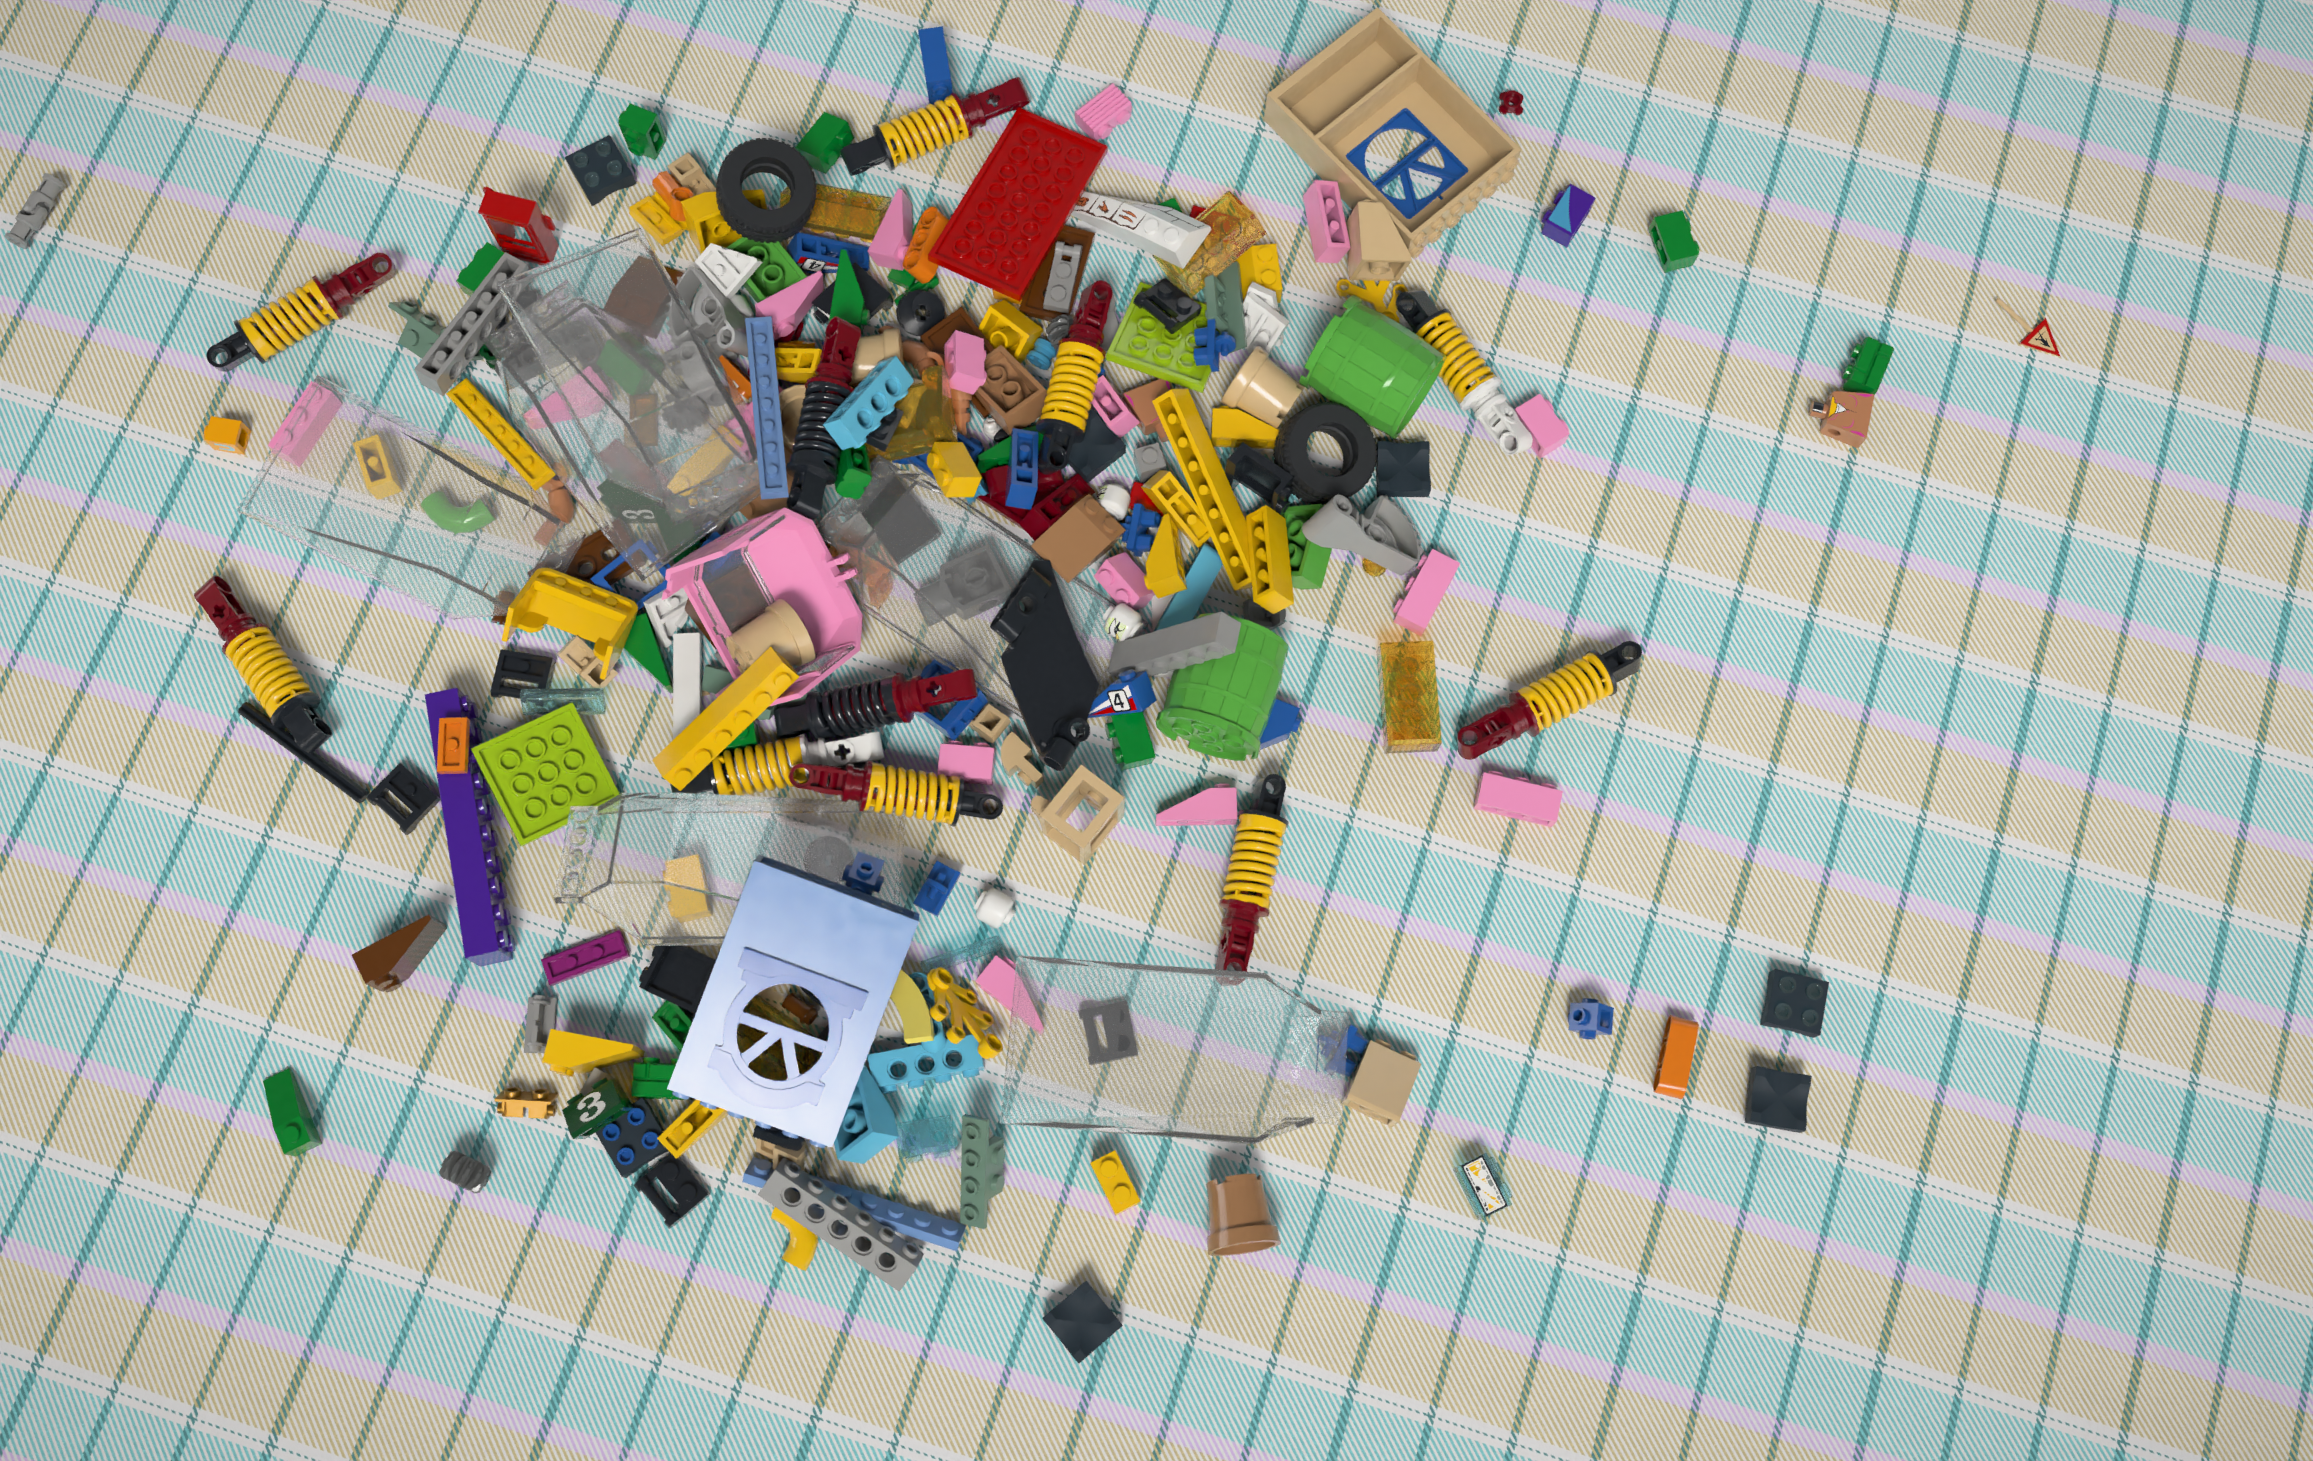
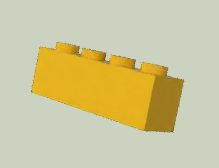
[1246,505,1294,614]

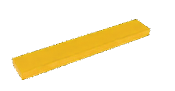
[446,378,556,491]

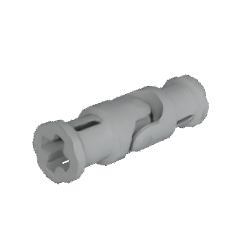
[4,173,66,249]

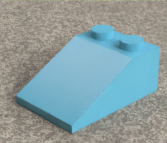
[834,1065,899,1164]

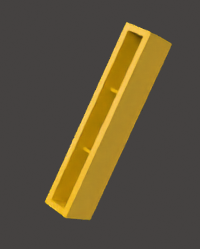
[652,647,799,791]

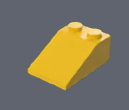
[681,189,767,254]
[542,1029,645,1077]

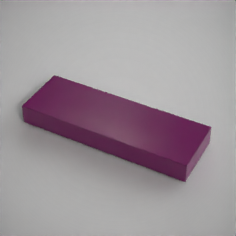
[541,930,630,986]

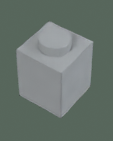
[1133,443,1166,484]

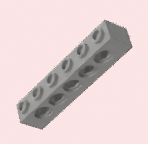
[414,252,532,396]
[758,1157,924,1292]

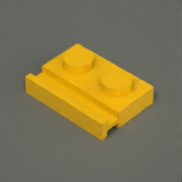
[629,191,688,246]

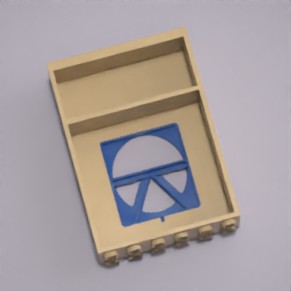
[1264,7,1521,259]

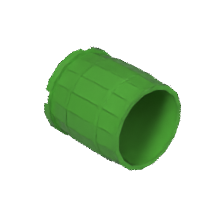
[1299,295,1446,439]
[1156,613,1288,761]

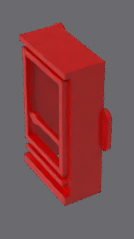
[478,187,559,268]

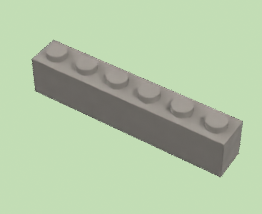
[1108,611,1241,679]

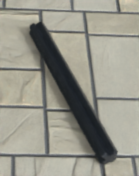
[238,702,369,803]

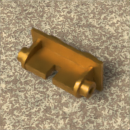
[495,1087,558,1119]

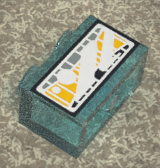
[1453,1153,1513,1220]

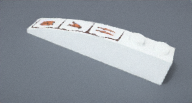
[1071,191,1212,269]

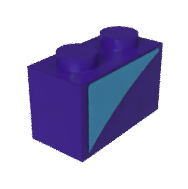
[1541,184,1596,248]

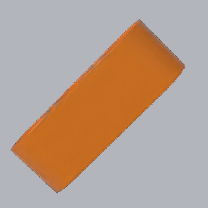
[903,206,949,284]
[1653,1015,1699,1100]

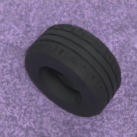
[716,138,817,243]
[1273,402,1377,505]

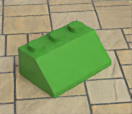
[727,237,807,303]
[1281,504,1332,590]

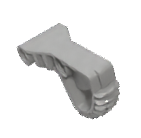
[665,266,748,357]
[1302,494,1424,576]

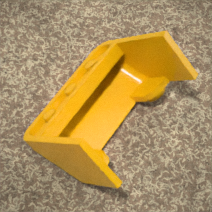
[502,568,638,680]

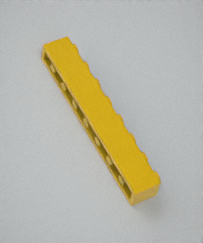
[1152,389,1252,591]

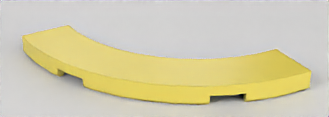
[890,970,934,1044]

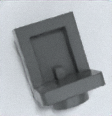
[1243,599,1286,631]

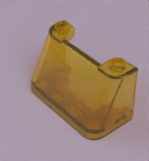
[849,365,958,465]

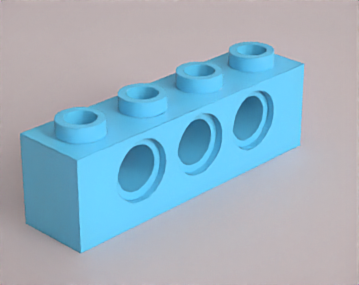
[823,356,914,450]
[867,1034,985,1094]

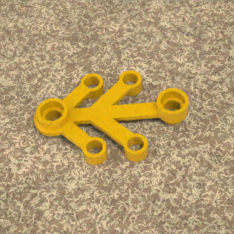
[1336,257,1408,323]
[927,967,1003,1059]

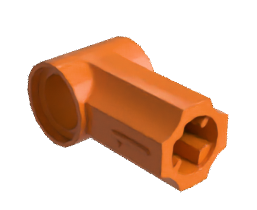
[652,171,694,221]

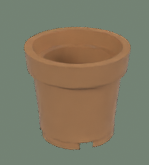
[1206,1174,1281,1256]

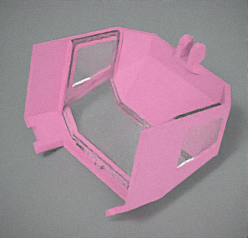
[662,507,863,707]

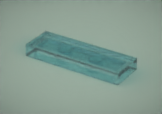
[520,688,606,715]
[920,935,1003,975]

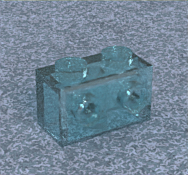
[896,1115,956,1163]

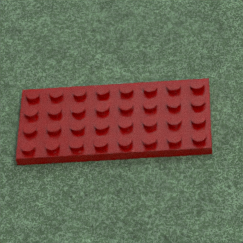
[928,107,1108,302]

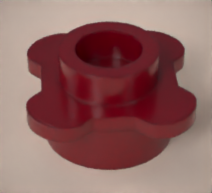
[1499,90,1524,116]

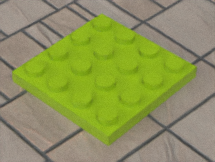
[1106,282,1221,393]
[471,702,622,847]

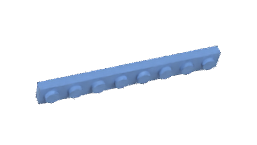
[745,316,789,500]
[742,1157,966,1251]

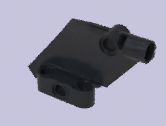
[990,560,1099,771]

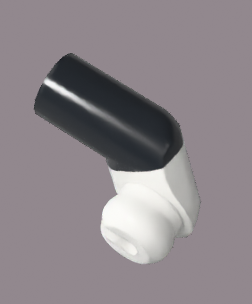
[983,418,1010,443]

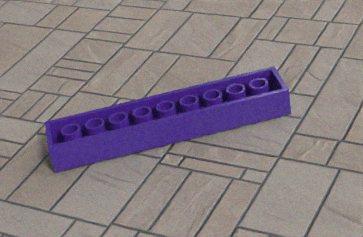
[425,688,515,967]

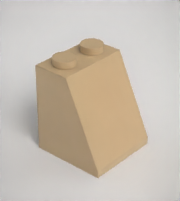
[1346,200,1412,281]
[1341,1039,1421,1127]

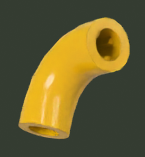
[771,1207,818,1271]

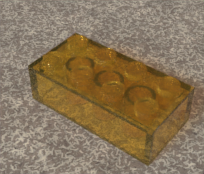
[1377,641,1442,754]

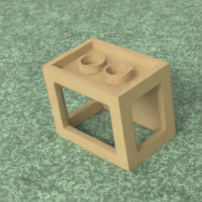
[1030,765,1125,865]

